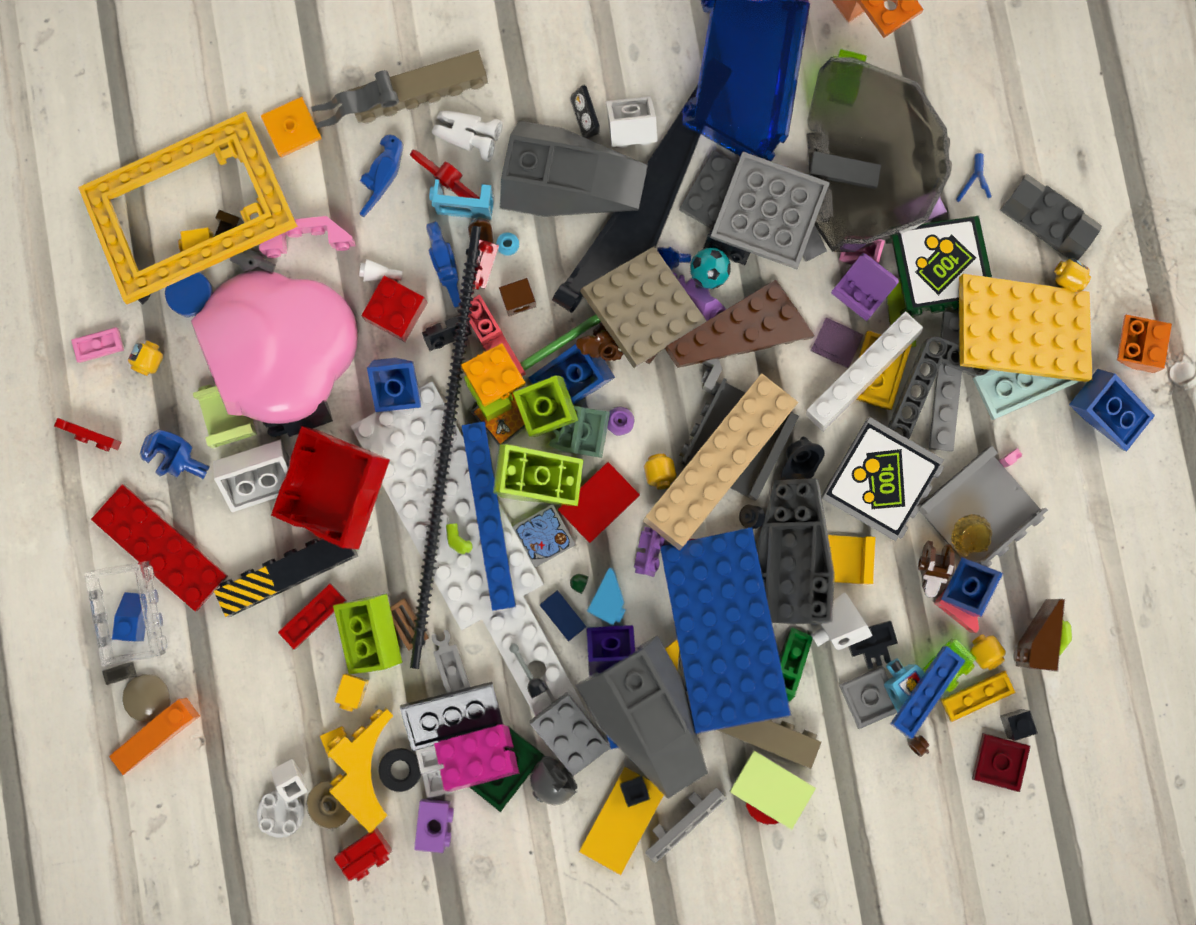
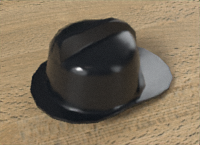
[781,437,825,480]

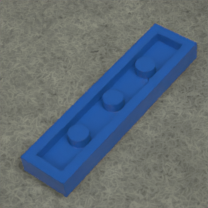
[890,646,965,739]

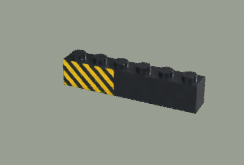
[214,538,358,617]

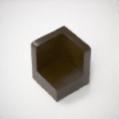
[214,210,245,237]

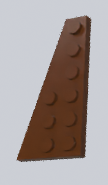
[665,279,815,368]

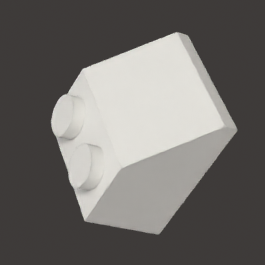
[606,96,657,148]

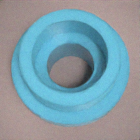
[496,233,519,256]

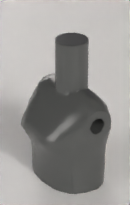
[230,249,276,273]

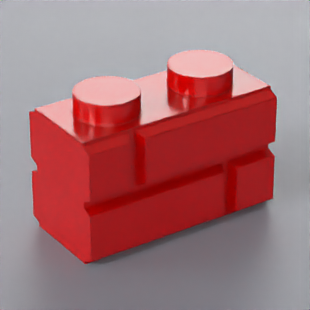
[334,827,392,882]

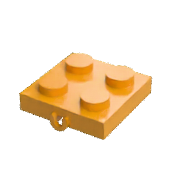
[461,343,525,407]

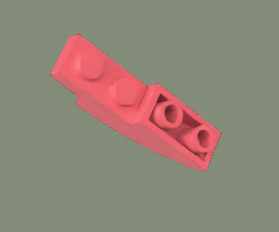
[460,294,526,377]

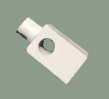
[810,592,873,650]

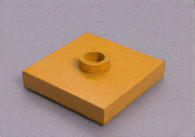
[260,97,322,158]

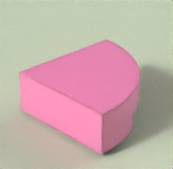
[999,448,1023,467]

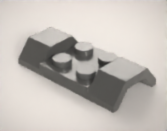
[1000,174,1102,261]

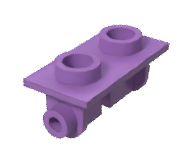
[634,527,665,577]

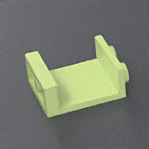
[193,385,257,448]

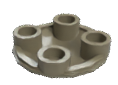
[122,674,171,722]

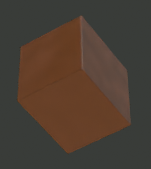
[499,278,536,317]

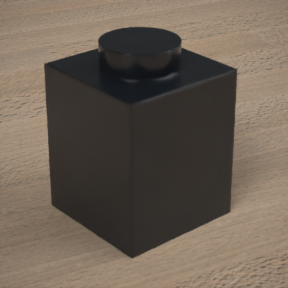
[1000,709,1038,741]

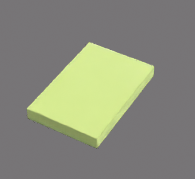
[729,750,816,830]

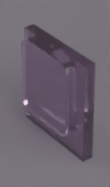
[810,317,864,368]

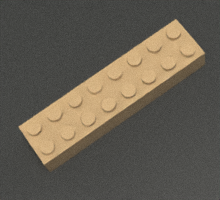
[643,373,798,551]

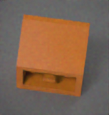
[1117,314,1172,373]

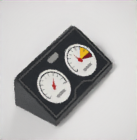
[570,85,600,138]

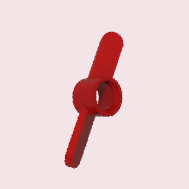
[410,150,480,199]

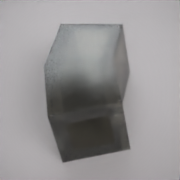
[102,662,137,685]

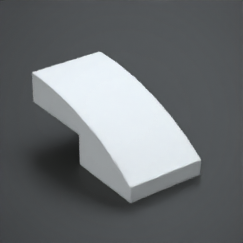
[416,746,452,799]

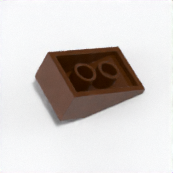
[1013,599,1065,672]

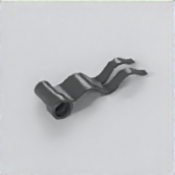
[311,70,399,129]

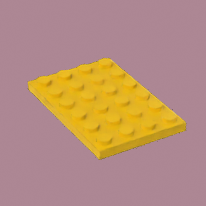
[959,274,1092,382]

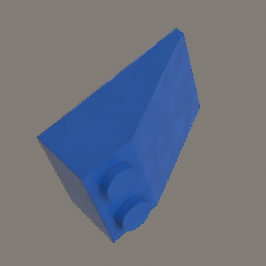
[528,344,615,404]
[1069,369,1155,452]

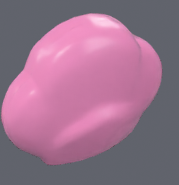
[191,270,358,424]

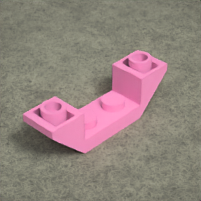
[259,216,355,258]

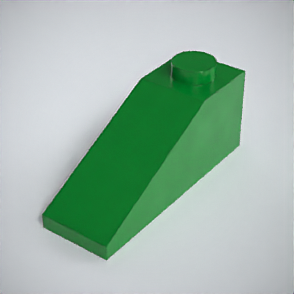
[779,627,813,702]

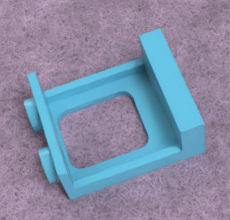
[429,179,494,220]

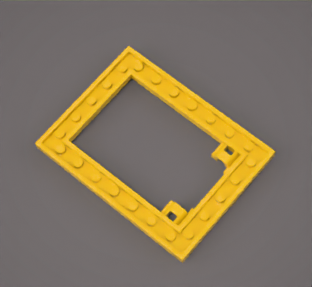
[78,111,298,305]

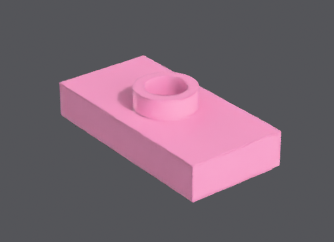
[71,327,124,363]

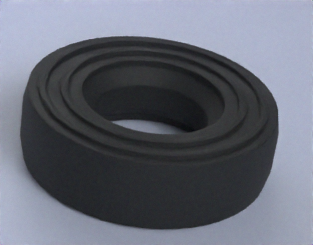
[378,748,421,792]

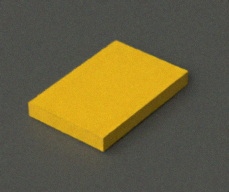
[856,331,912,411]

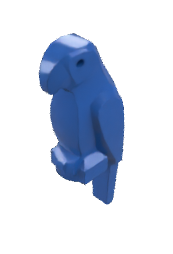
[360,135,403,217]
[426,221,461,308]

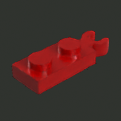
[54,418,121,452]

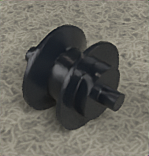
[739,504,765,529]

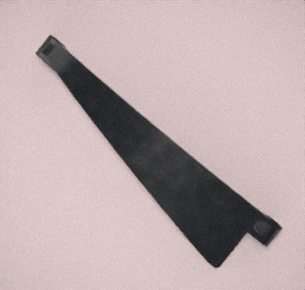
[552,58,732,313]

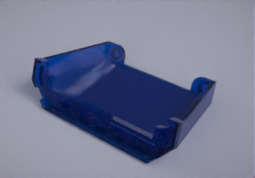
[682,0,810,161]

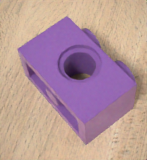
[414,798,454,853]

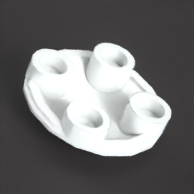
[257,790,304,838]

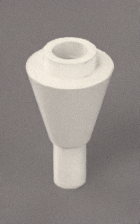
[359,259,403,282]

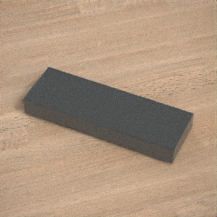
[809,151,881,189]

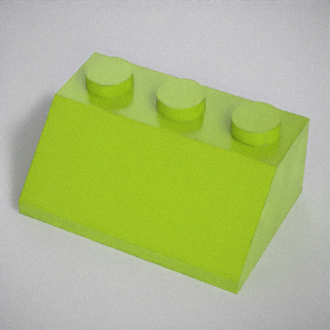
[333,594,403,675]

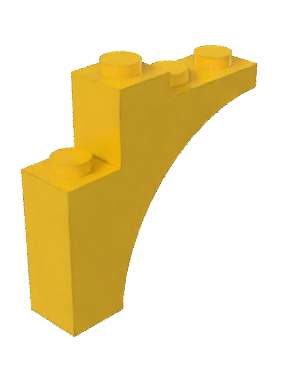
[327,707,393,833]

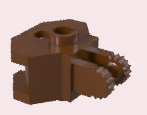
[918,541,955,598]

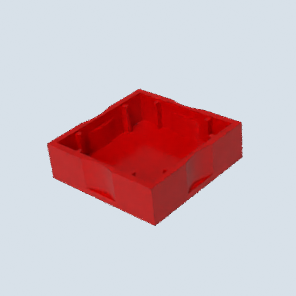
[271,426,390,549]

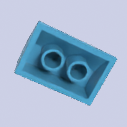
[587,568,626,625]

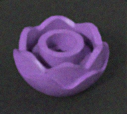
[607,407,635,436]

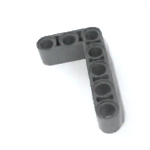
[888,337,989,439]

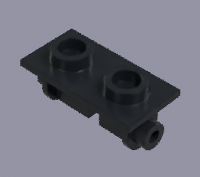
[703,230,751,265]
[422,315,472,351]

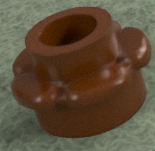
[907,735,930,757]

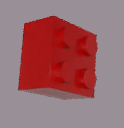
[361,276,427,342]

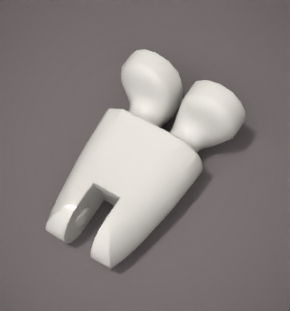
[432,111,502,162]

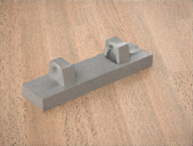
[645,788,726,863]

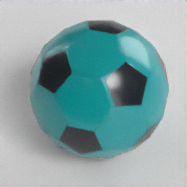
[690,248,731,289]

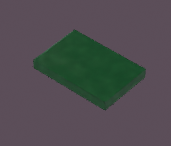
[469,727,545,812]

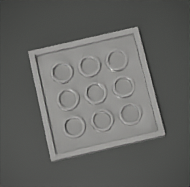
[710,152,830,269]

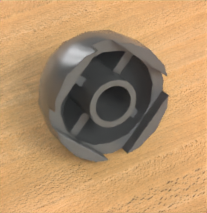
[530,757,578,805]

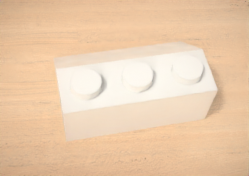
[213,440,290,512]

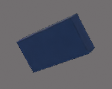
[540,590,587,642]

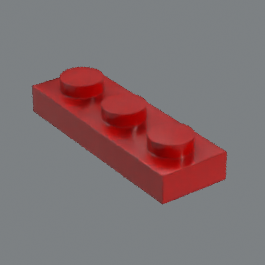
[278,583,347,650]

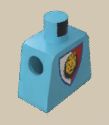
[884,658,925,713]

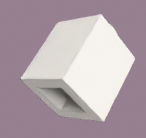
[271,759,308,803]

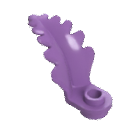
[673,273,726,321]

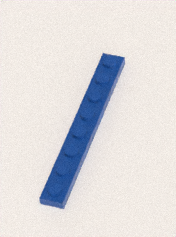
[461,421,516,611]

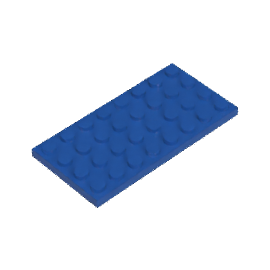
[660,527,791,734]

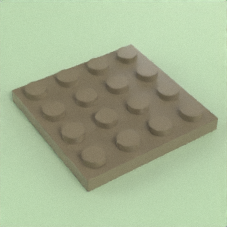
[580,247,707,368]

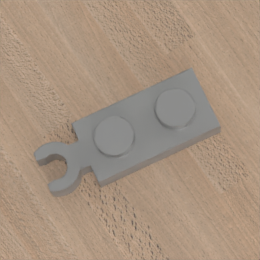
[432,630,470,693]

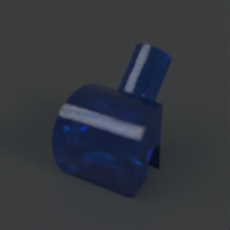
[657,247,691,269]

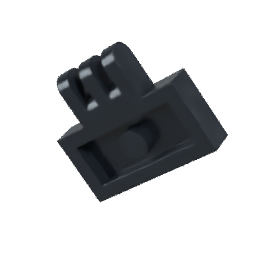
[848,621,898,669]

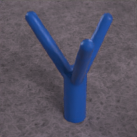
[956,153,992,202]

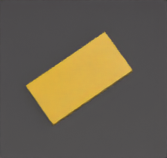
[579,767,664,875]

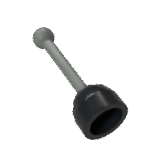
[509,644,548,699]

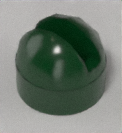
[570,574,589,594]

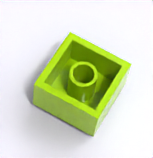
[513,375,579,437]

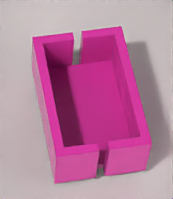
[434,724,519,792]

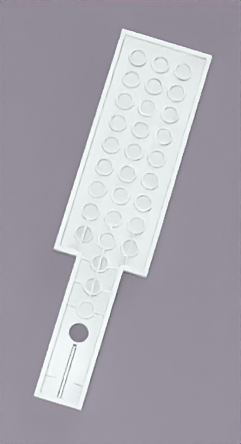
[351,382,591,721]

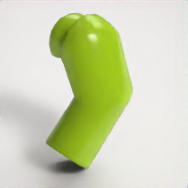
[446,523,473,554]
[1060,620,1072,656]

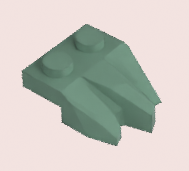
[549,406,610,458]

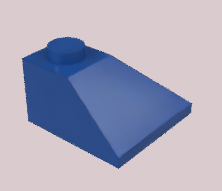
[367,358,421,412]

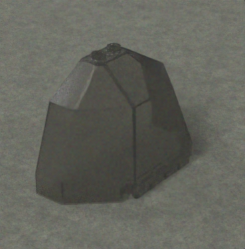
[806,57,952,252]

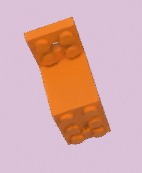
[832,0,924,38]

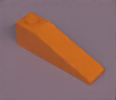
[109,697,200,775]

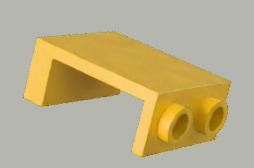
[828,535,876,585]

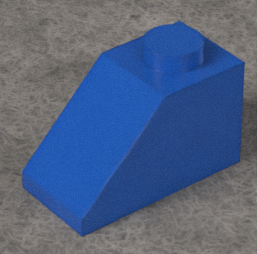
[112,592,149,642]

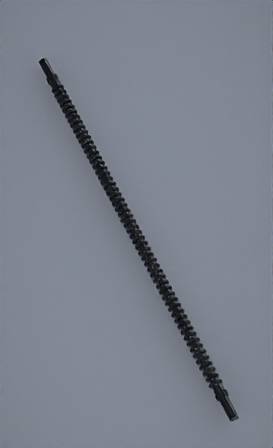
[410,226,481,669]

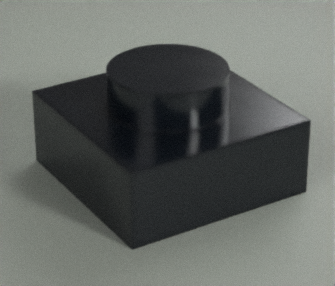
[619,775,650,807]

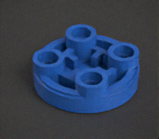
[165,272,213,317]

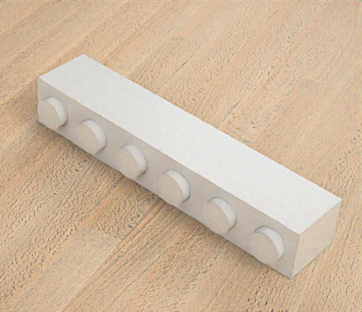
[806,311,923,431]

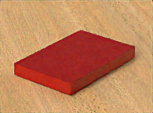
[558,462,640,543]

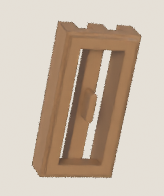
[390,598,429,651]

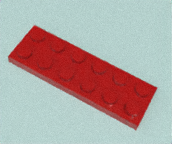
[91,484,228,611]

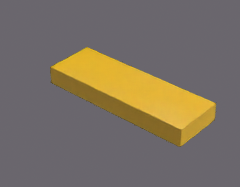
[940,671,1016,722]

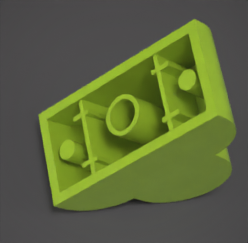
[493,444,583,506]

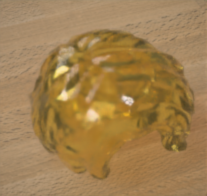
[950,514,992,557]

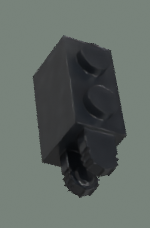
[262,400,333,438]

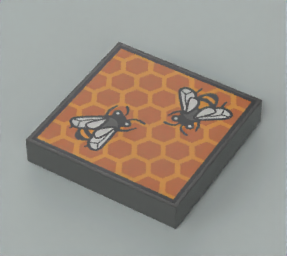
[471,391,526,445]

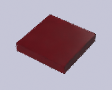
[972,733,1031,792]

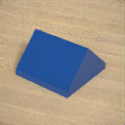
[941,557,1003,617]

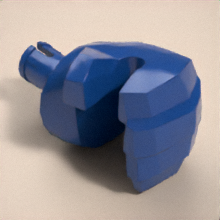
[140,429,210,479]

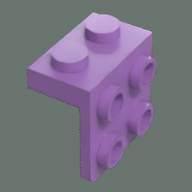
[831,253,899,321]

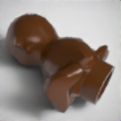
[576,322,623,361]

